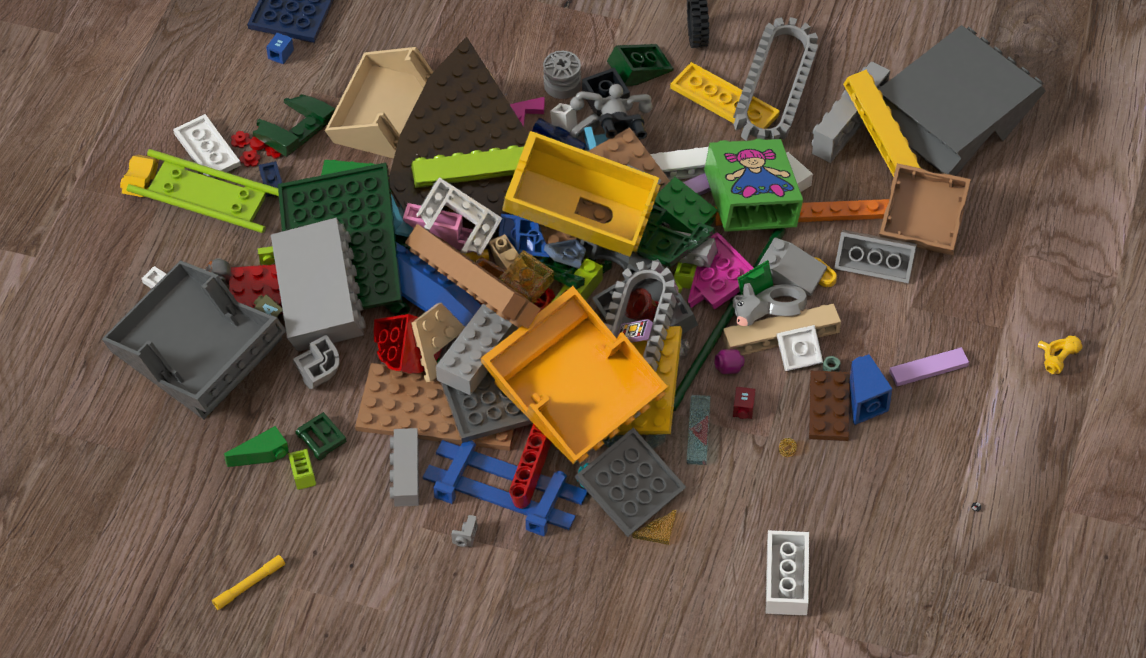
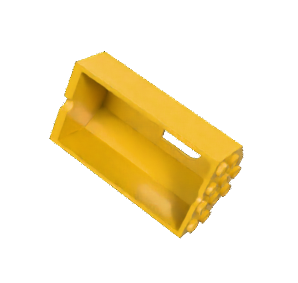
[502,131,661,257]

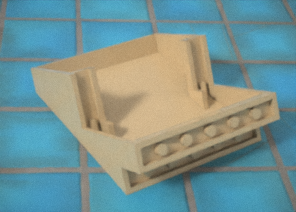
[325,47,494,159]

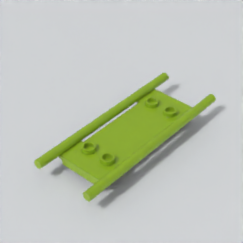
[126,149,279,233]

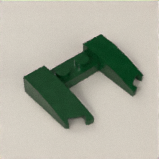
[253,94,335,157]

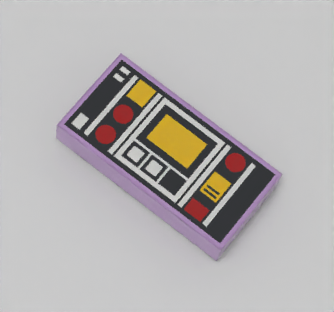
[618,319,653,343]

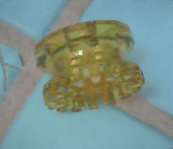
[779,438,797,457]

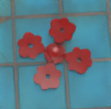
[231,131,282,167]

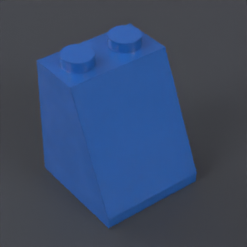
[849,354,892,425]

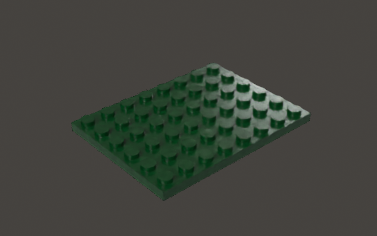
[278,163,403,310]

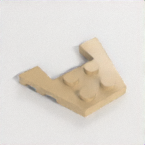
[411,303,465,382]

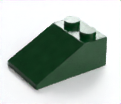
[607,44,674,86]

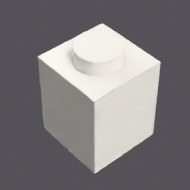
[550,103,577,134]

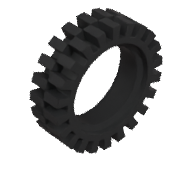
[687,0,709,48]

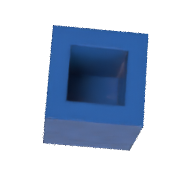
[266,33,294,64]

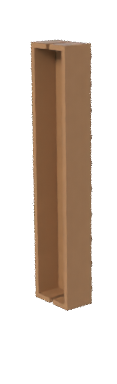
[405,224,540,329]

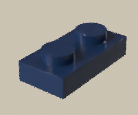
[258,161,282,197]

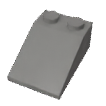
[758,238,827,296]

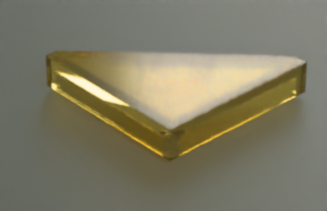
[632,510,677,545]

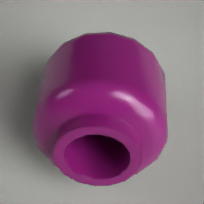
[714,349,745,374]

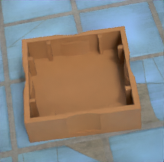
[879,163,971,256]

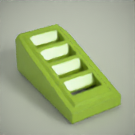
[674,262,697,289]
[288,449,316,490]

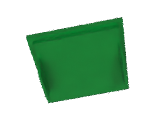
[738,260,773,296]

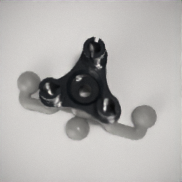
[570,84,653,140]

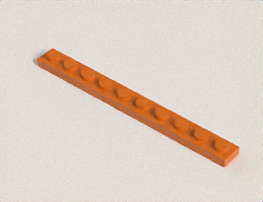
[715,199,889,226]

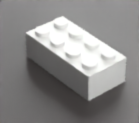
[766,530,809,615]

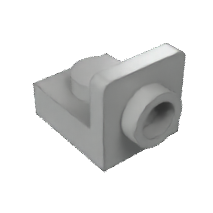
[451,515,478,547]

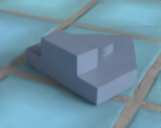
[544,239,586,269]

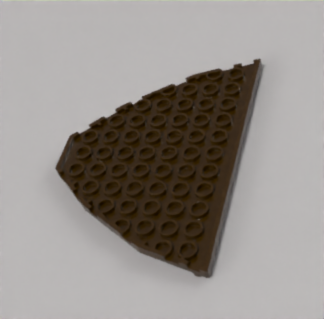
[389,37,529,232]

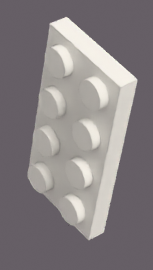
[173,114,241,178]

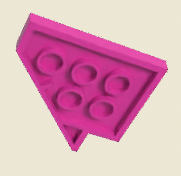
[688,232,753,309]

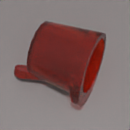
[625,288,659,322]

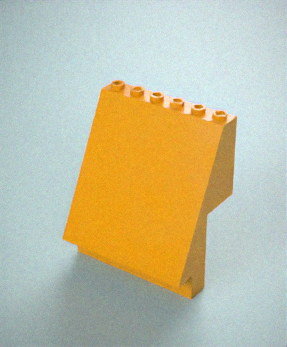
[481,286,668,464]

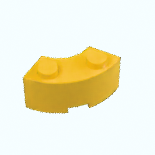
[120,155,159,197]

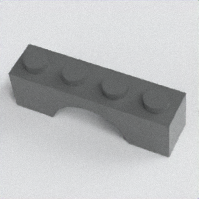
[580,239,653,274]

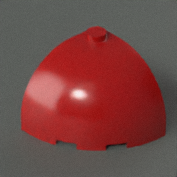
[374,314,442,374]

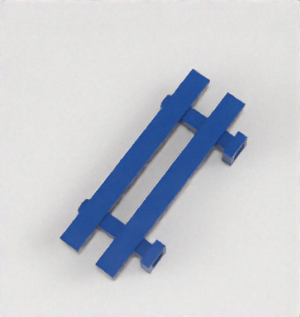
[423,440,588,537]

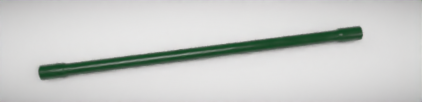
[673,228,786,411]

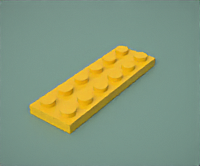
[670,62,780,129]

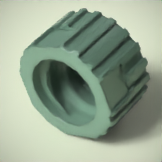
[823,356,841,372]

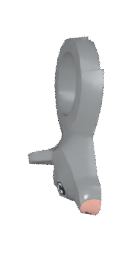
[733,283,807,326]

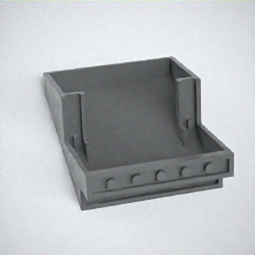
[878,25,1046,176]
[102,260,286,420]

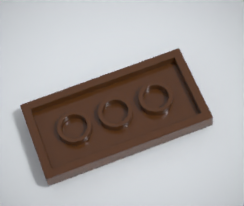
[809,370,849,441]

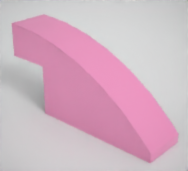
[403,203,473,252]

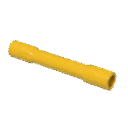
[212,555,285,610]

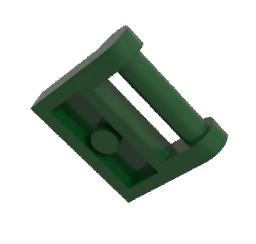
[295,412,347,461]

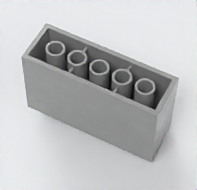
[271,218,366,352]

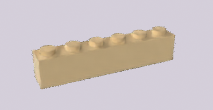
[723,304,841,355]

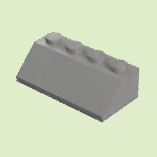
[834,230,917,283]

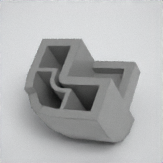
[293,334,339,389]

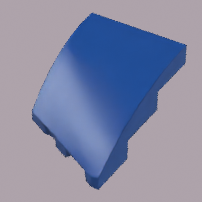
[499,214,550,257]

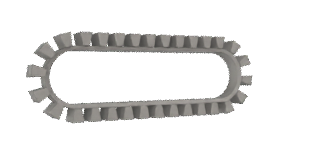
[733,17,818,141]
[604,261,678,419]

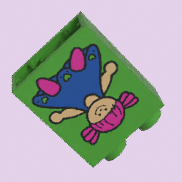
[704,139,803,231]

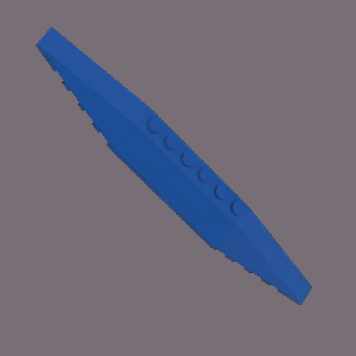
[396,242,481,327]

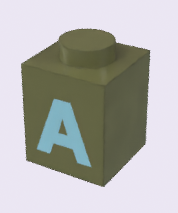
[254,294,283,317]

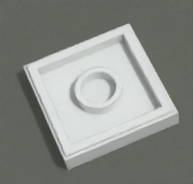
[776,325,823,371]

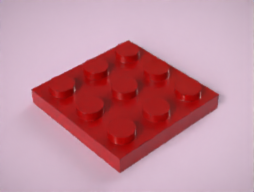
[229,265,283,314]

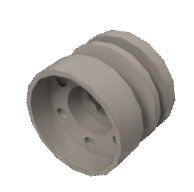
[543,50,581,99]

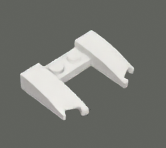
[416,177,502,256]

